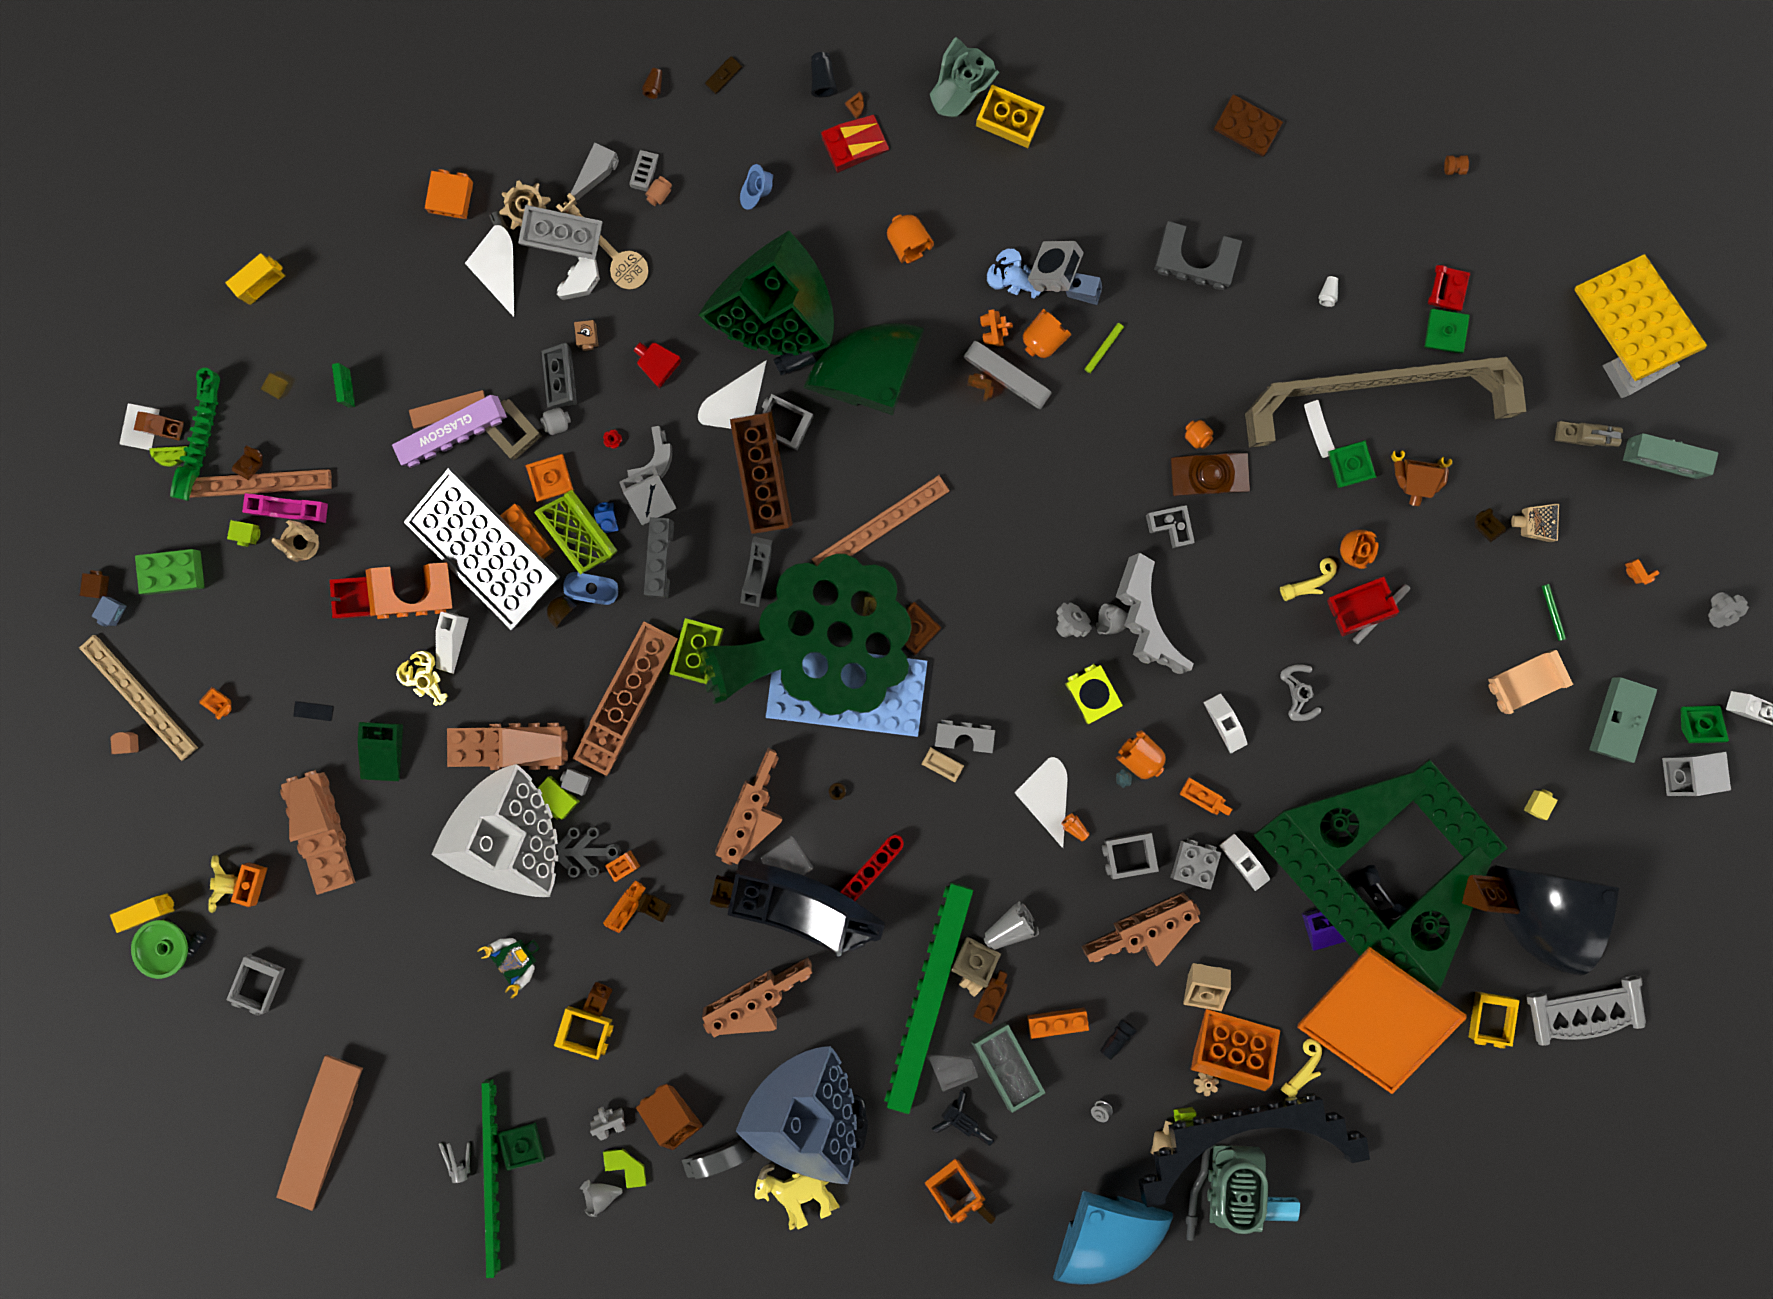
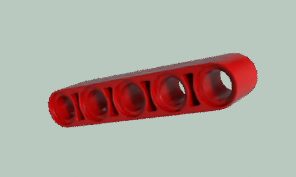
[839,834,904,901]

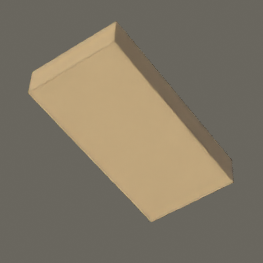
[922,747,964,782]

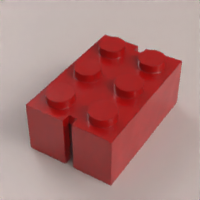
[330,576,396,619]
[1327,577,1399,637]

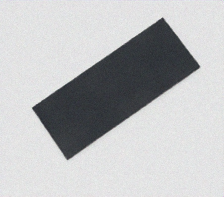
[293,701,333,721]

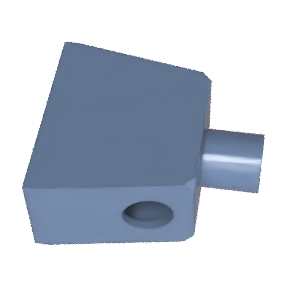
[1066,273,1102,305]

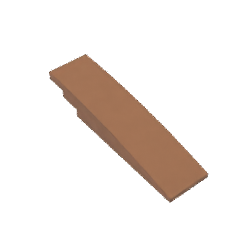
[573,622,678,776]
[276,1055,363,1211]

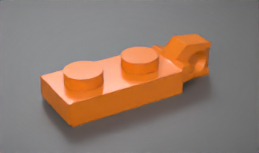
[1179,777,1233,816]
[603,880,646,933]

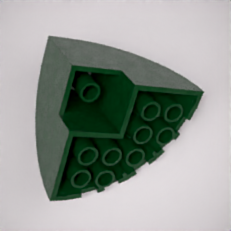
[699,231,834,355]
[803,323,924,416]

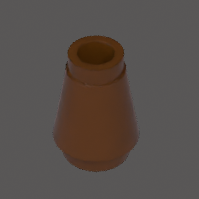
[642,68,663,99]

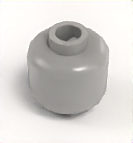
[541,408,571,435]

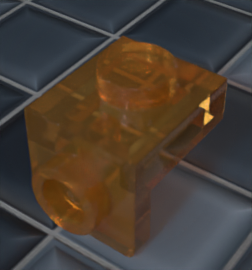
[967,373,994,401]

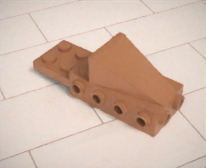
[447,723,568,770]
[715,748,782,865]
[280,770,356,895]
[1081,892,1200,966]
[702,957,812,1038]

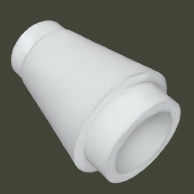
[1318,276,1338,307]

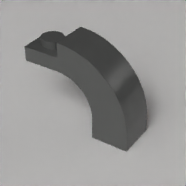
[740,537,772,607]
[682,1139,752,1179]

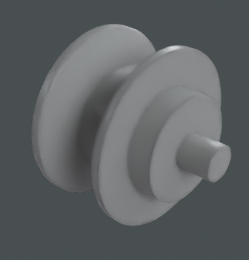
[1091,1100,1113,1122]

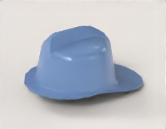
[740,164,773,210]

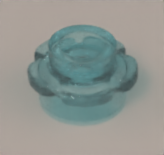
[1116,769,1132,788]

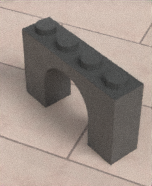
[1154,221,1242,290]
[644,517,674,598]

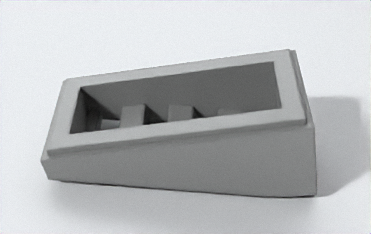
[629,150,659,191]

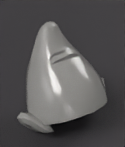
[1096,603,1128,635]
[580,1180,622,1217]

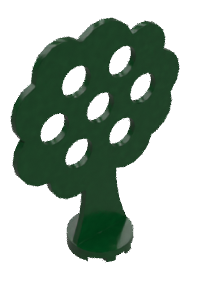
[696,554,911,716]

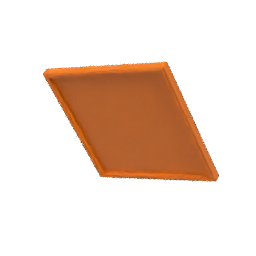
[1297,947,1466,1094]

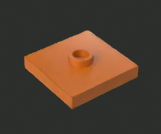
[526,454,574,502]

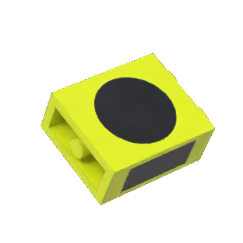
[1065,664,1123,724]

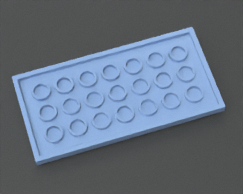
[766,652,927,737]

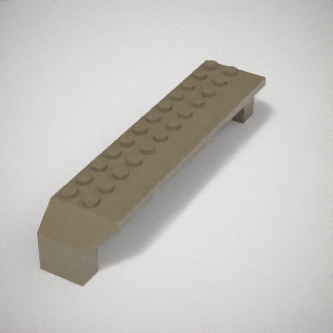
[1245,357,1526,448]

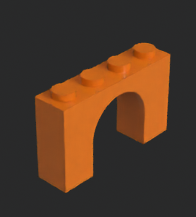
[366,562,452,619]

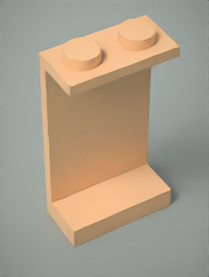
[1488,650,1573,714]

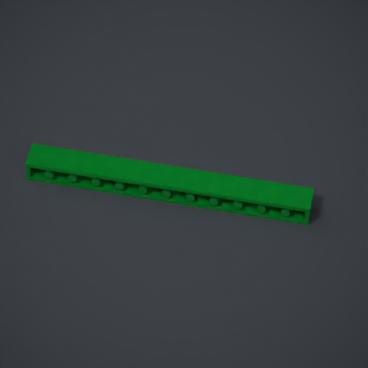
[884,882,973,1114]

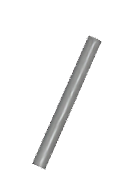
[1352,584,1411,644]

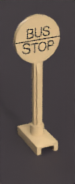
[556,193,648,290]

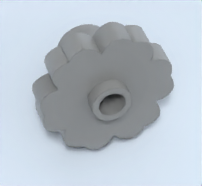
[1708,592,1749,628]
[1056,603,1092,638]

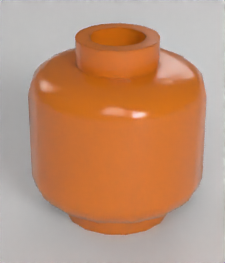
[1185,420,1213,449]

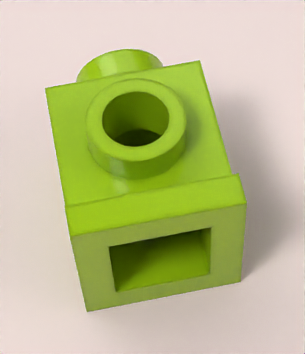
[1173,1107,1196,1121]

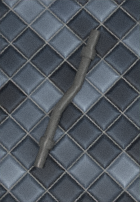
[1186,1146,1213,1241]

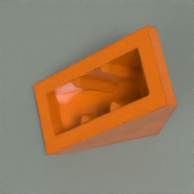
[605,850,640,882]

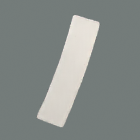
[1304,400,1335,458]

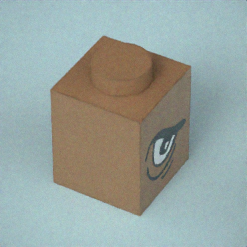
[574,320,598,351]

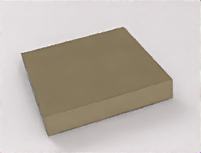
[951,937,1001,988]

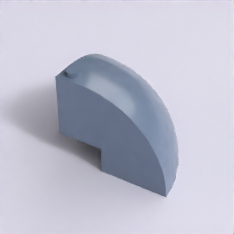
[736,1046,857,1184]

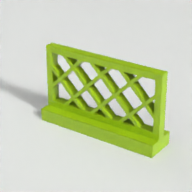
[534,490,617,575]

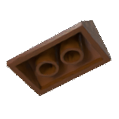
[1462,875,1520,914]

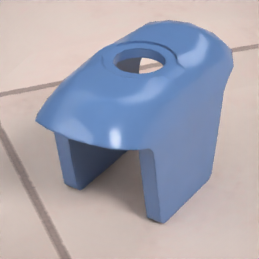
[563,572,618,605]

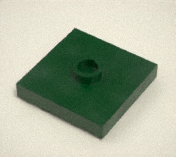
[497,1122,545,1171]

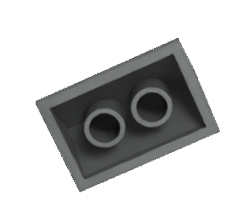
[541,343,577,408]

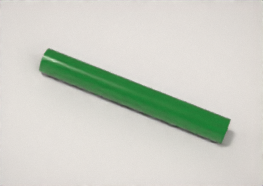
[1542,584,1566,641]

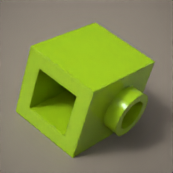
[227,520,260,547]

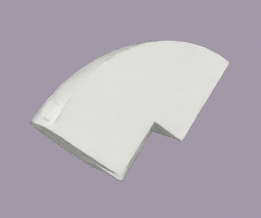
[431,764,558,897]

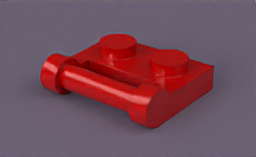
[1428,265,1470,311]

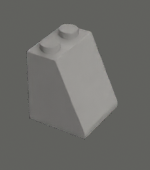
[1662,752,1731,796]

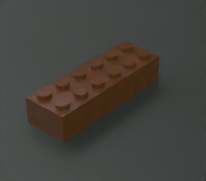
[730,411,793,534]

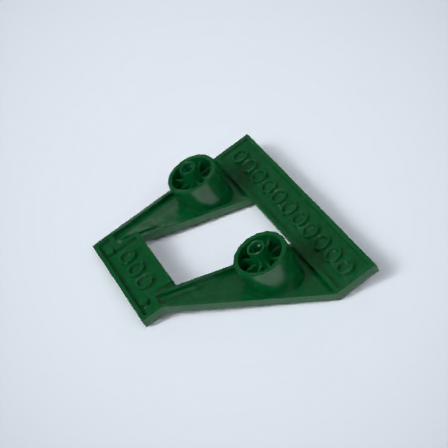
[1254,759,1508,993]

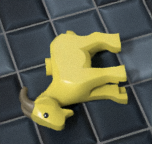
[754,1164,840,1230]

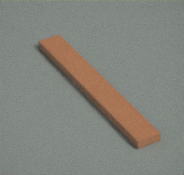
[189,469,332,498]
[812,475,950,566]

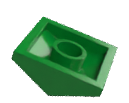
[1681,706,1729,743]

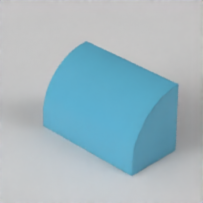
[1265,1197,1300,1221]

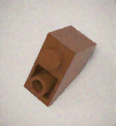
[134,411,184,441]

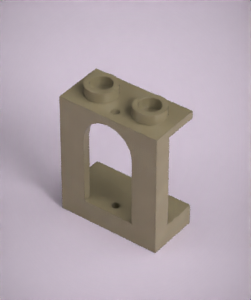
[485,399,542,461]

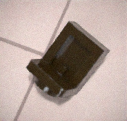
[1475,508,1506,543]
[710,875,735,908]
[637,893,671,922]

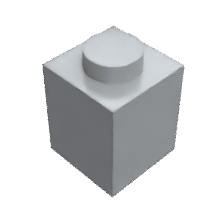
[560,769,592,796]

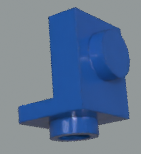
[594,502,619,533]

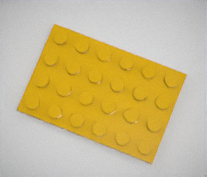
[1575,254,1707,381]

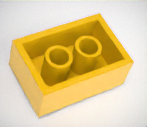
[976,85,1045,148]

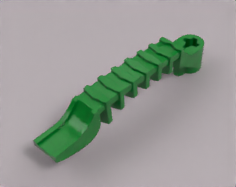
[170,368,220,501]

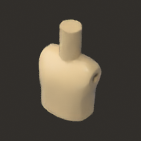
[1150,1120,1173,1155]

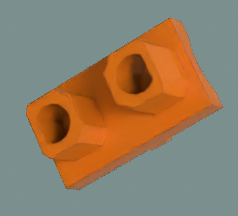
[980,309,1013,347]

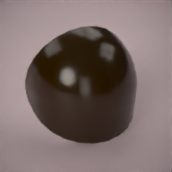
[547,596,580,629]

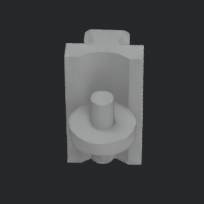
[590,1106,626,1140]

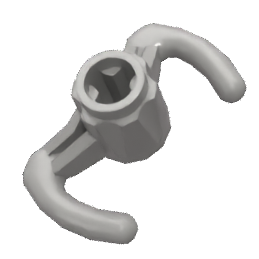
[1280,664,1321,721]

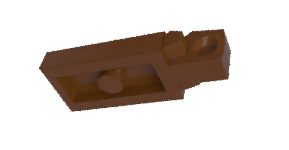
[973,970,1008,1024]

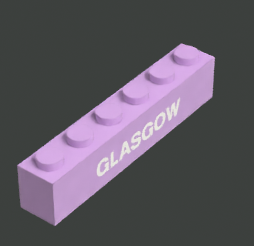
[392,395,507,468]

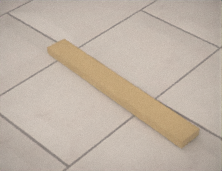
[79,635,198,761]

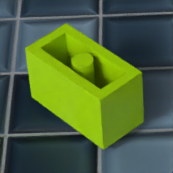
[538,776,580,820]

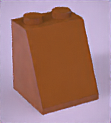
[636,1084,703,1150]

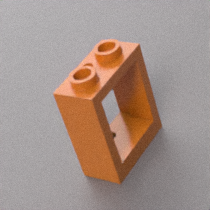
[924,1159,986,1223]

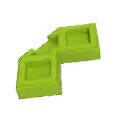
[603,1148,647,1188]

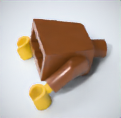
[1391,450,1452,506]

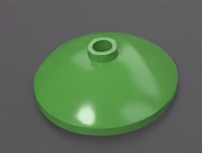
[131,920,188,979]

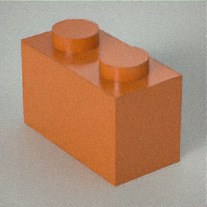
[231,863,267,907]

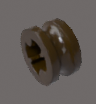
[829,783,846,800]

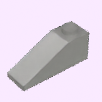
[571,143,619,201]

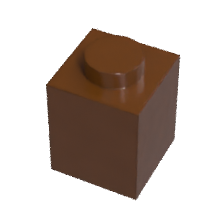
[80,570,109,598]

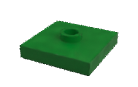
[1424,309,1470,354]
[332,363,355,408]
[1328,440,1376,488]

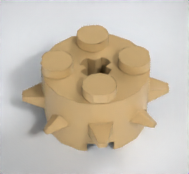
[499,180,551,229]

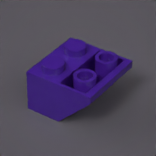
[1302,909,1346,951]

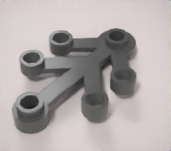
[555,827,621,878]

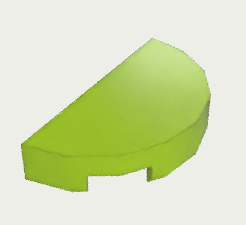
[149,446,188,467]

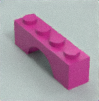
[242,493,328,523]

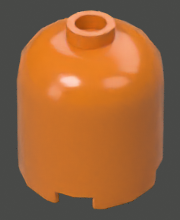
[887,214,934,264]
[1023,309,1071,358]
[1116,730,1166,779]

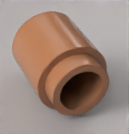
[645,176,672,206]

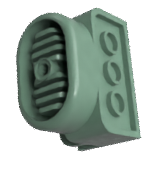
[1207,1145,1268,1234]

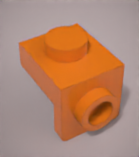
[1625,559,1660,585]
[199,687,232,720]

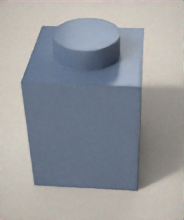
[92,596,127,627]

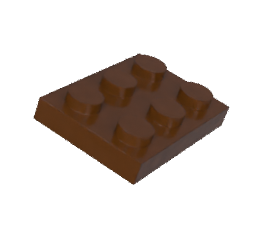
[1213,94,1283,157]

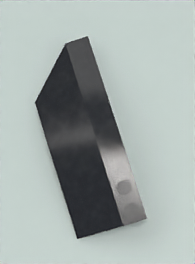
[727,859,885,957]

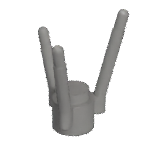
[439,1142,471,1183]

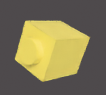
[1524,789,1558,821]

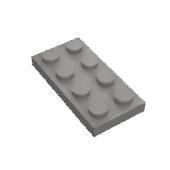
[518,205,603,260]

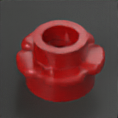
[603,430,622,449]

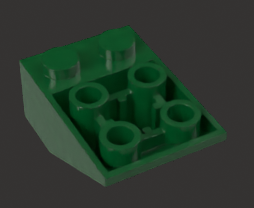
[357,722,403,782]

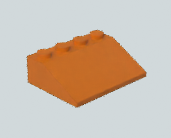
[1191,1009,1280,1091]

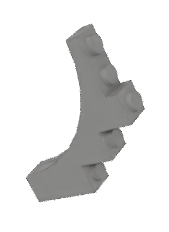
[1116,553,1194,674]

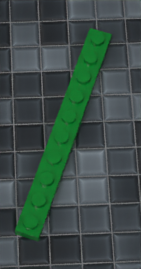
[482,1079,501,1278]

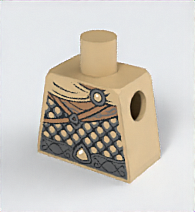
[1511,504,1559,542]

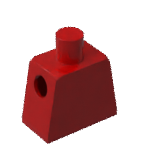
[634,342,682,389]

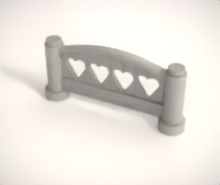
[1526,975,1646,1045]

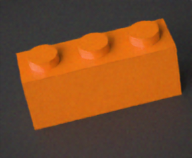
[500,504,555,559]
[1027,1008,1089,1039]

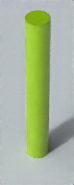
[1084,323,1124,373]

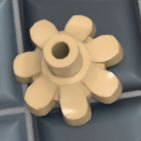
[1194,1072,1219,1096]

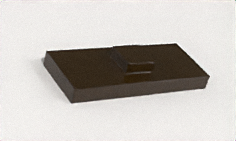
[705,56,742,94]

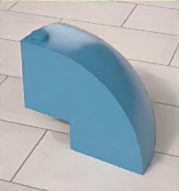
[1053,1191,1173,1285]

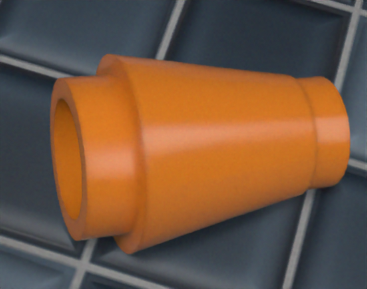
[1061,813,1090,842]

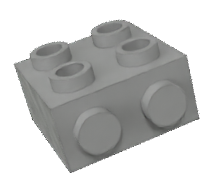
[1171,839,1221,890]

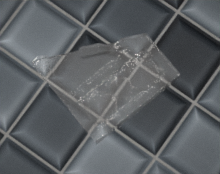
[929,1055,978,1091]

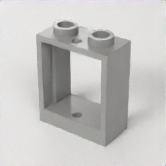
[762,394,814,451]
[1102,832,1159,879]
[226,954,285,1015]

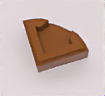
[845,92,864,119]

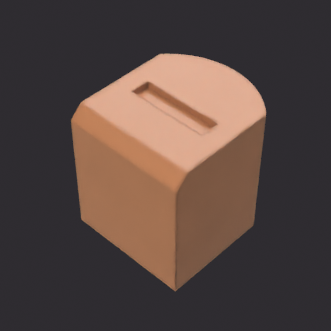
[111,732,139,754]

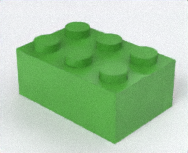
[135,549,205,595]

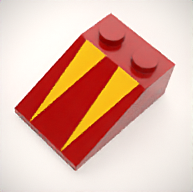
[821,115,889,173]

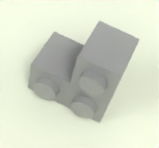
[1146,505,1195,549]

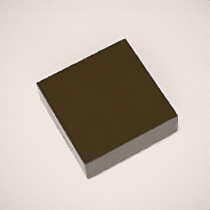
[977,1202,996,1224]

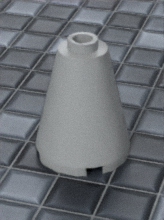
[984,901,1039,950]

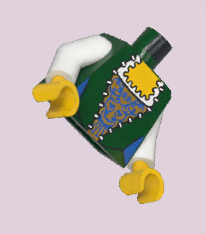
[477,938,540,998]

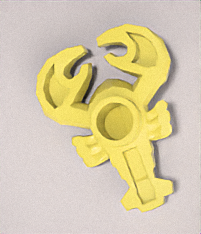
[396,651,448,706]

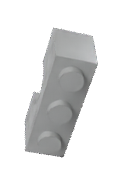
[935,720,995,753]

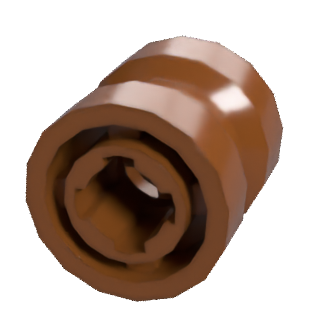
[1444,155,1469,175]

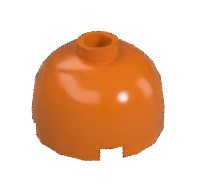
[1340,530,1379,569]

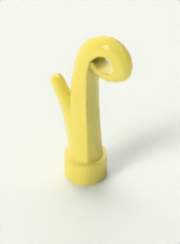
[1280,558,1337,601]
[1280,1038,1322,1097]

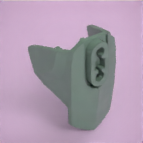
[930,37,999,117]

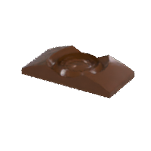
[1171,453,1250,496]

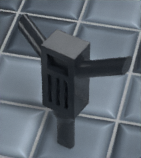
[932,1090,994,1146]

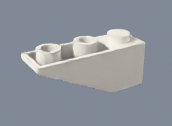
[436,612,469,674]
[1726,691,1773,726]

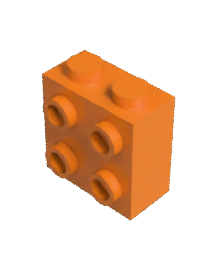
[425,169,473,219]

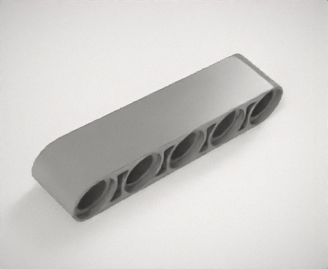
[963,341,1052,409]

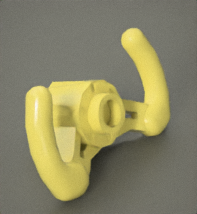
[208,855,238,913]

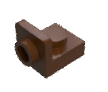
[232,445,263,480]
[583,982,613,1017]

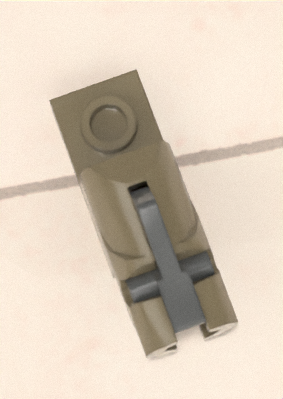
[1555,421,1623,447]

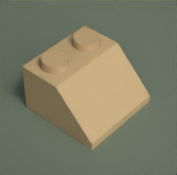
[1184,963,1231,1011]

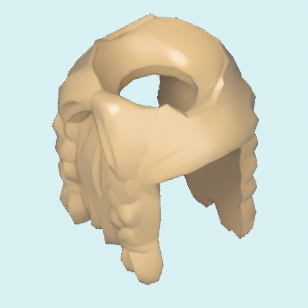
[272,520,319,562]

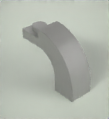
[627,426,672,478]

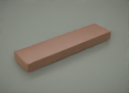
[409,390,485,429]

